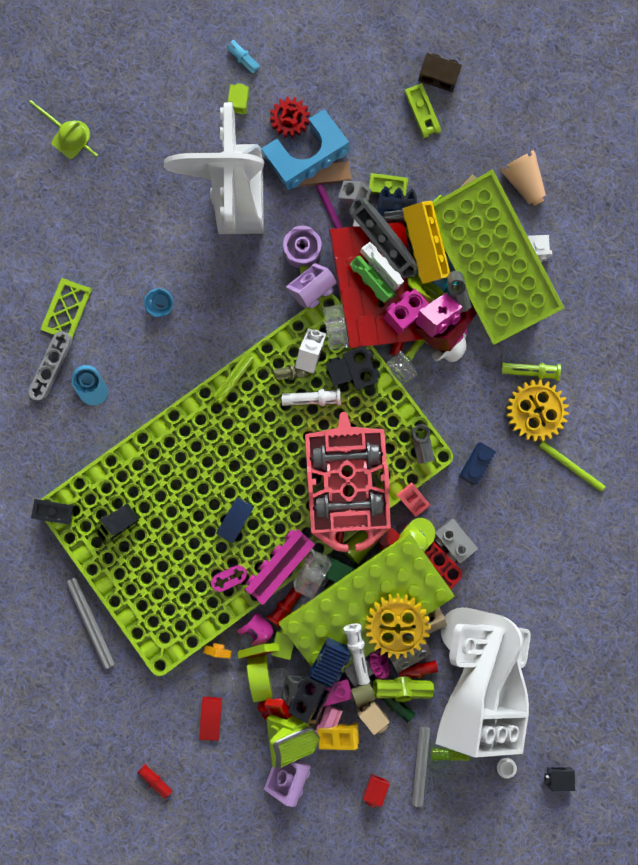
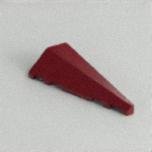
[414,300,477,351]

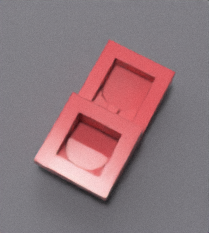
[397,482,430,517]

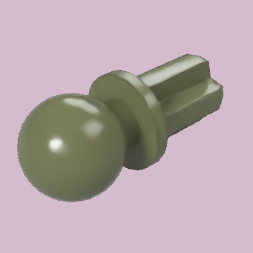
[273,364,308,381]

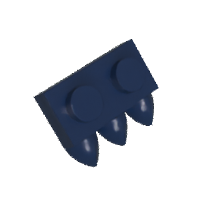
[378,186,417,216]

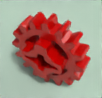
[270,96,310,138]

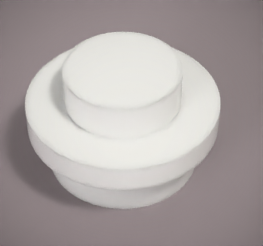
[497,758,517,779]

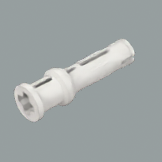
[282,388,341,406]
[343,623,370,685]

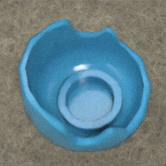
[144,288,174,317]

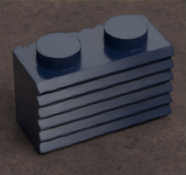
[458,442,496,485]
[310,637,351,687]

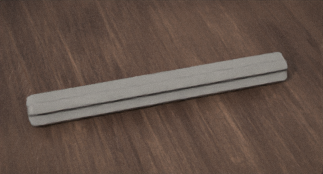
[66,578,114,669]

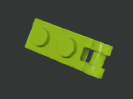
[404,83,441,139]

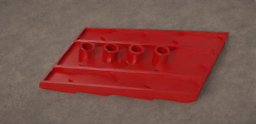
[329,222,423,348]

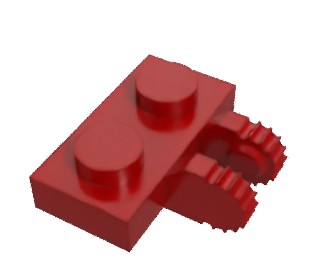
[257,698,293,720]

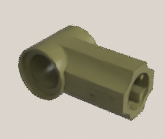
[351,683,375,707]

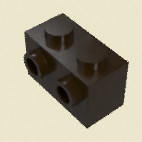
[418,53,462,93]

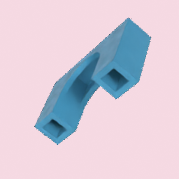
[261,109,350,191]

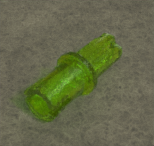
[431,747,471,763]

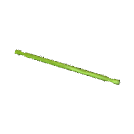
[29,100,98,157]

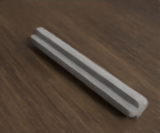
[412,726,430,807]

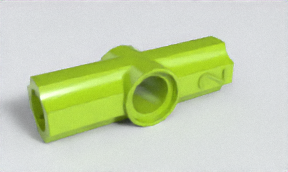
[372,677,434,702]

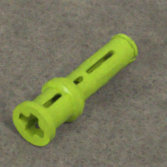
[501,362,561,381]

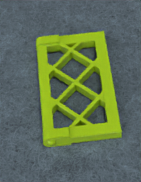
[40,278,93,339]

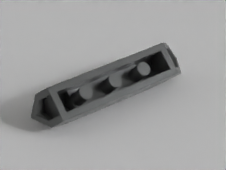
[350,198,417,278]

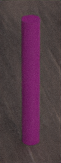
[316,184,343,228]

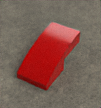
[199,697,222,741]

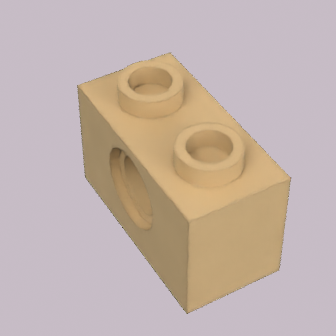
[356,700,389,735]

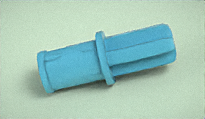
[226,40,260,73]

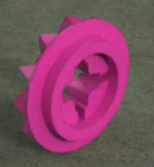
[369,648,390,680]

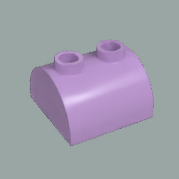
[286,263,336,309]
[264,759,311,807]

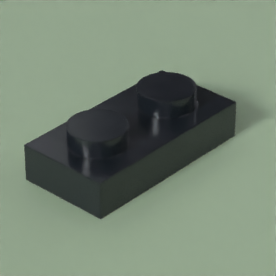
[31,499,75,525]

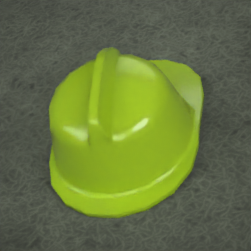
[51,120,90,159]

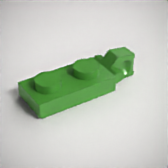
[349,255,396,303]

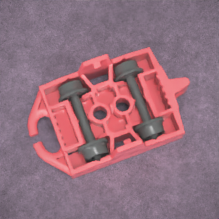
[305,412,391,552]

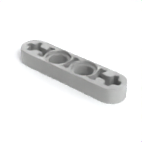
[29,331,72,401]

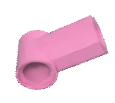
[316,705,343,734]

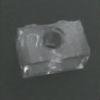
[323,305,348,349]
[293,549,331,599]

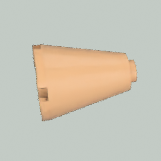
[500,150,546,206]

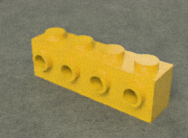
[403,201,450,284]

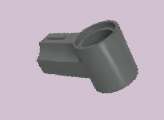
[447,271,472,313]
[410,425,435,464]

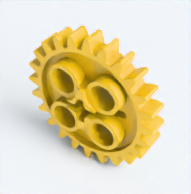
[506,380,569,442]
[365,593,431,659]

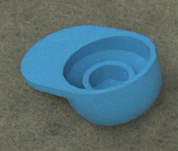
[72,365,108,405]

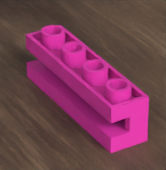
[245,529,315,605]

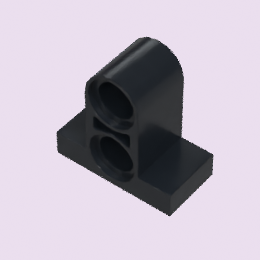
[94,504,140,546]

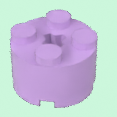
[283,226,321,268]

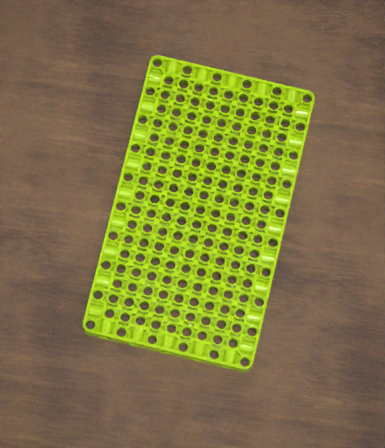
[41,294,453,676]

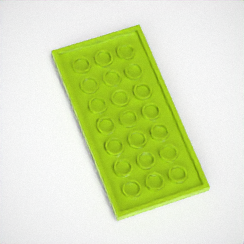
[433,169,565,345]
[279,532,455,673]

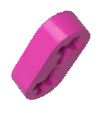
[211,565,247,592]

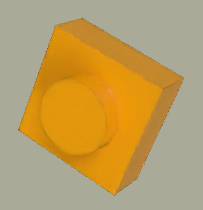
[203,643,232,659]

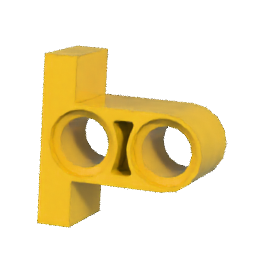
[318,722,359,750]

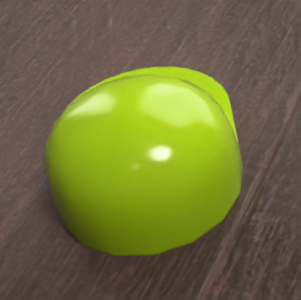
[407,275,444,304]
[398,518,435,553]

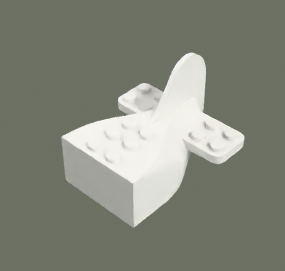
[164,102,264,234]
[435,608,531,757]

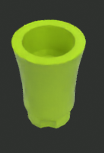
[344,530,379,566]

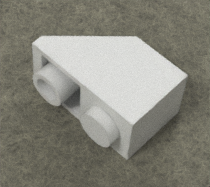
[295,328,326,373]

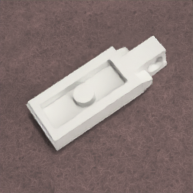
[360,242,404,292]

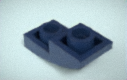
[216,497,254,543]

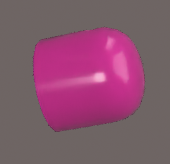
[237,612,274,646]

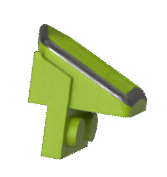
[267,714,320,769]

